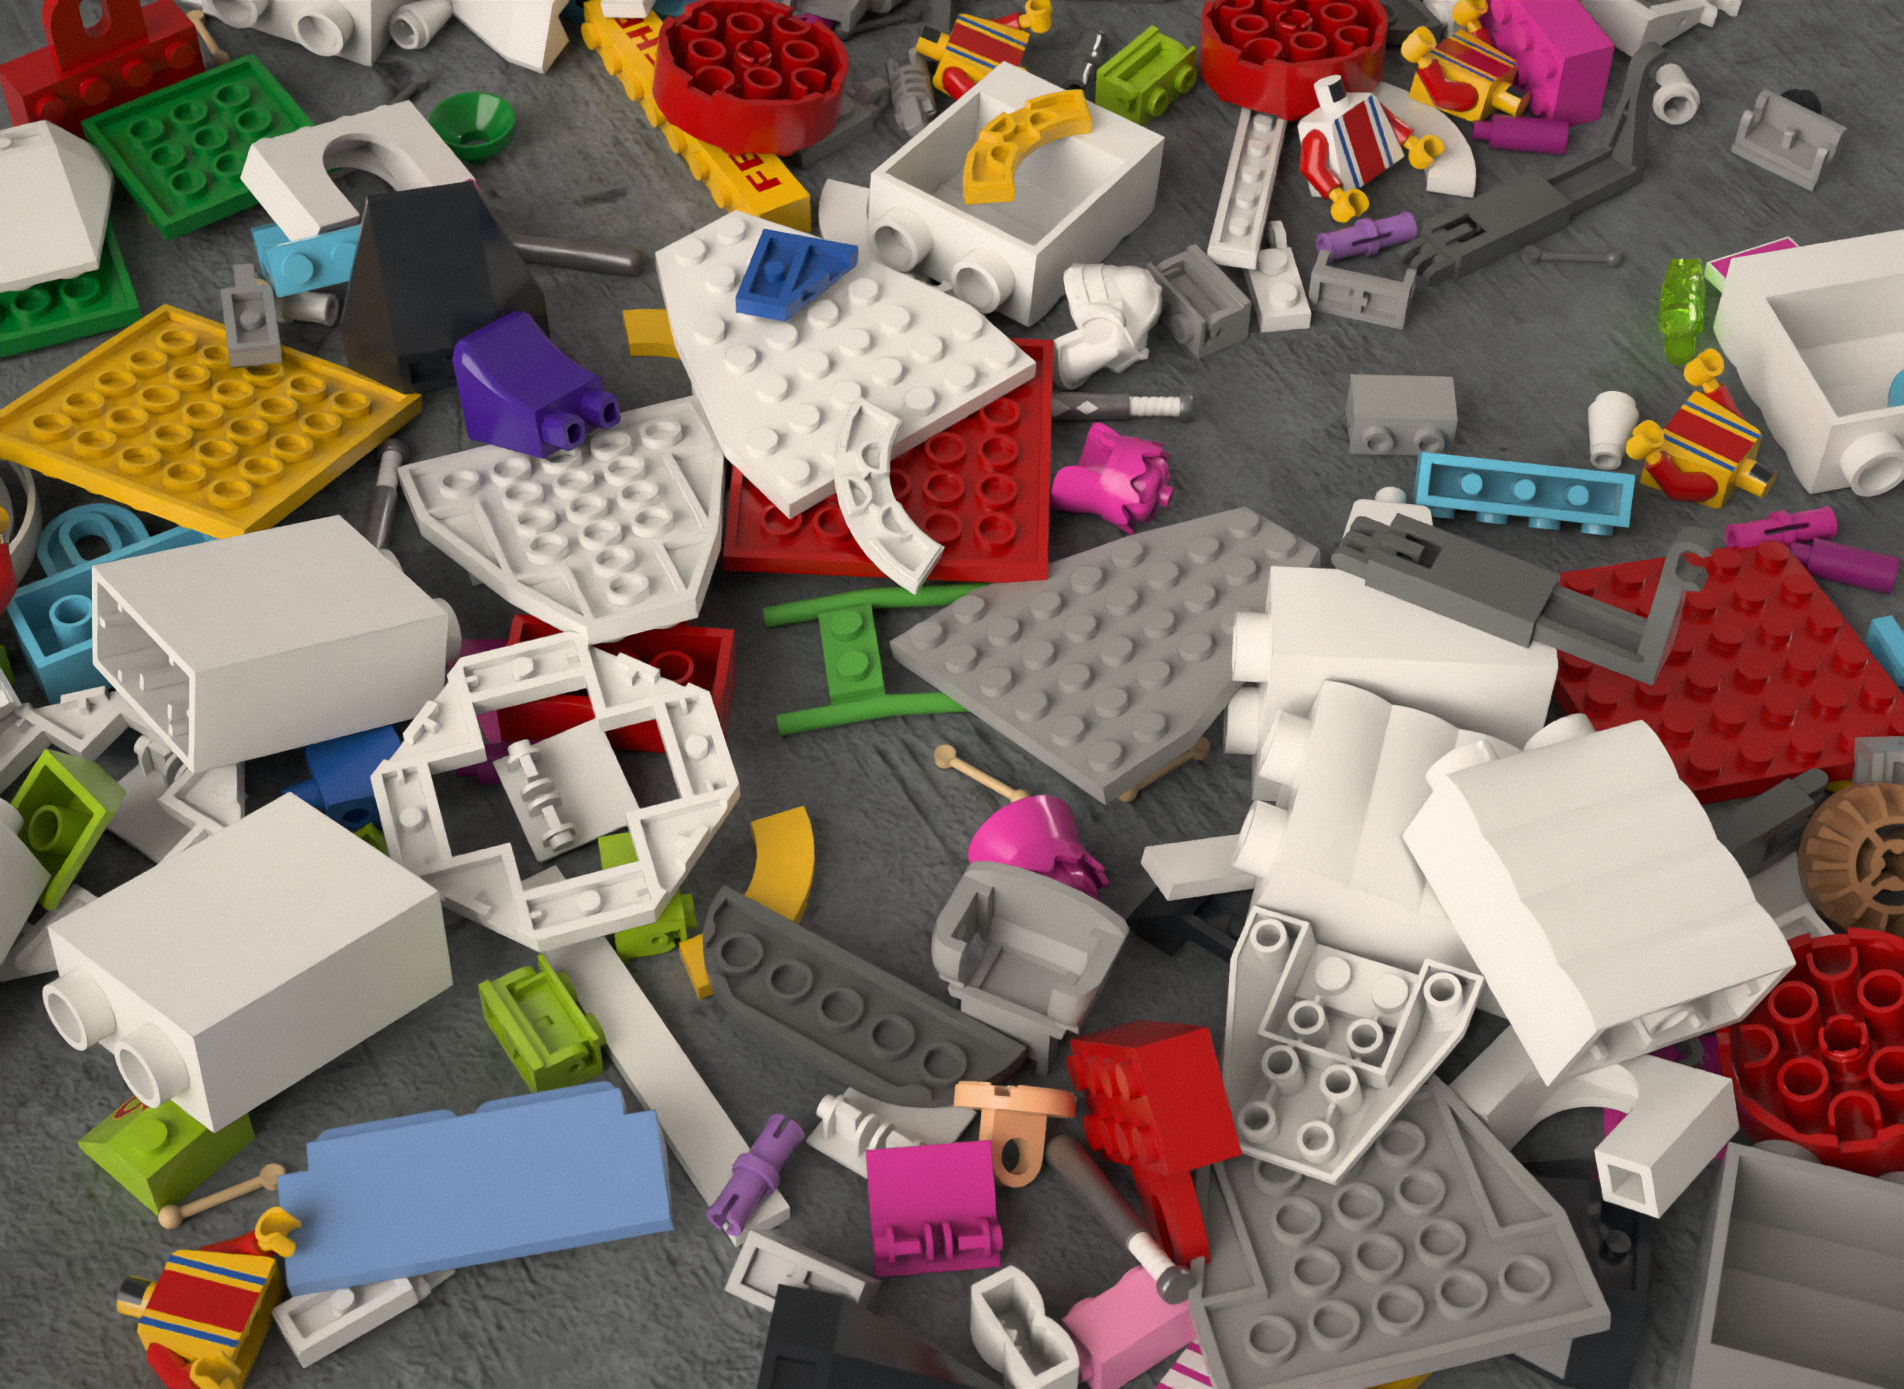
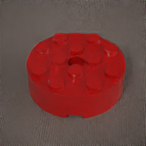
[652,0,849,156]
[1199,0,1388,121]
[1716,927,1904,1178]

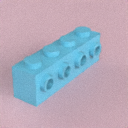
[1412,452,1635,536]

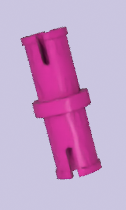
[1725,506,1838,549]

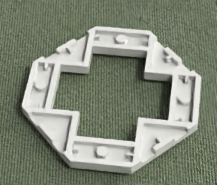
[370,631,740,952]
[0,686,245,982]

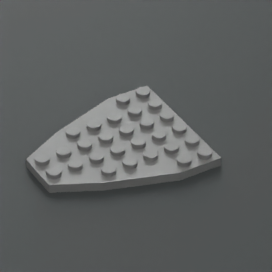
[890,506,1321,805]
[1188,1036,1611,1389]

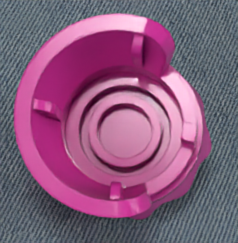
[1050,422,1175,535]
[968,795,1109,902]

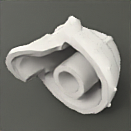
[1053,263,1162,391]

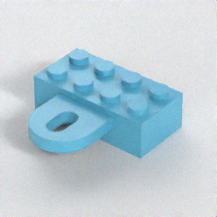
[5,503,219,706]

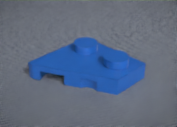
[735,228,858,322]

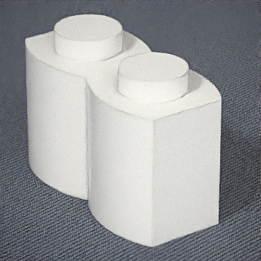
[970,1265,1079,1389]

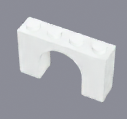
[240,100,476,241]
[1448,1024,1739,1218]

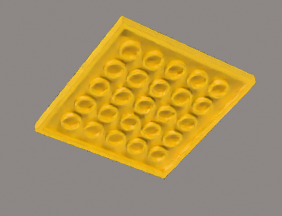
[0,304,422,539]

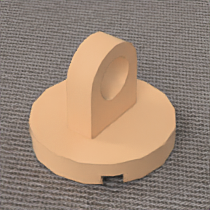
[954,1081,1077,1188]

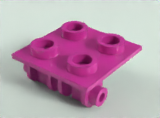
[865,1140,1003,1278]

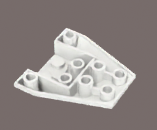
[449,0,570,74]
[0,120,115,293]
[1222,905,1486,1186]

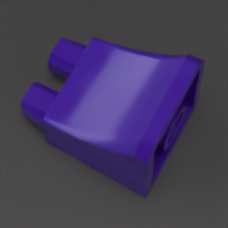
[452,311,621,459]

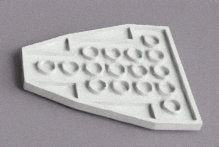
[655,210,1036,519]
[397,394,727,646]

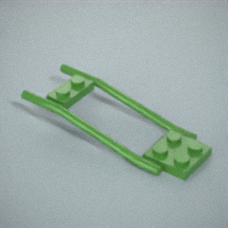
[763,582,992,736]

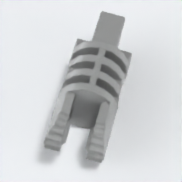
[885,46,937,137]

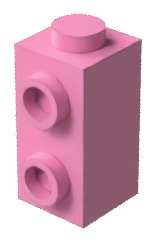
[1062,1265,1197,1389]

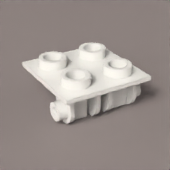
[493,718,640,863]
[106,735,248,864]
[806,1087,977,1179]

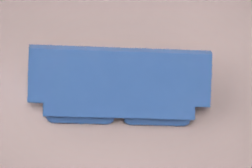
[277,1081,674,1297]

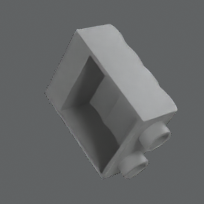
[1675,1140,1904,1389]

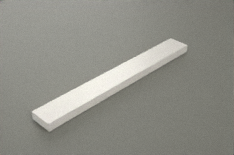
[521,865,790,1247]

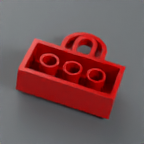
[0,0,205,142]
[497,614,737,753]
[1067,1019,1243,1271]

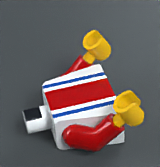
[1298,75,1445,222]

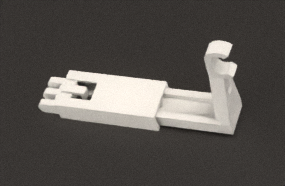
[1578,0,1742,57]

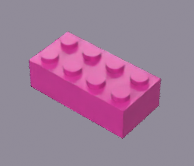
[1467,0,1615,127]

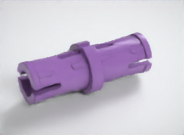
[1316,211,1417,264]
[706,1114,805,1236]

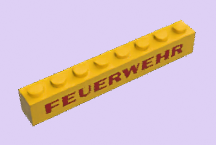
[581,0,811,233]

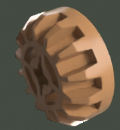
[1798,781,1904,938]

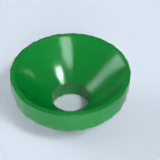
[429,92,516,165]

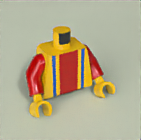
[914,0,1053,101]
[1401,0,1530,122]
[1626,348,1777,509]
[117,1207,302,1389]

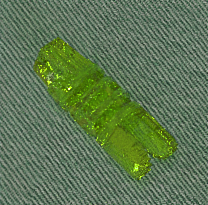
[1658,258,1706,367]

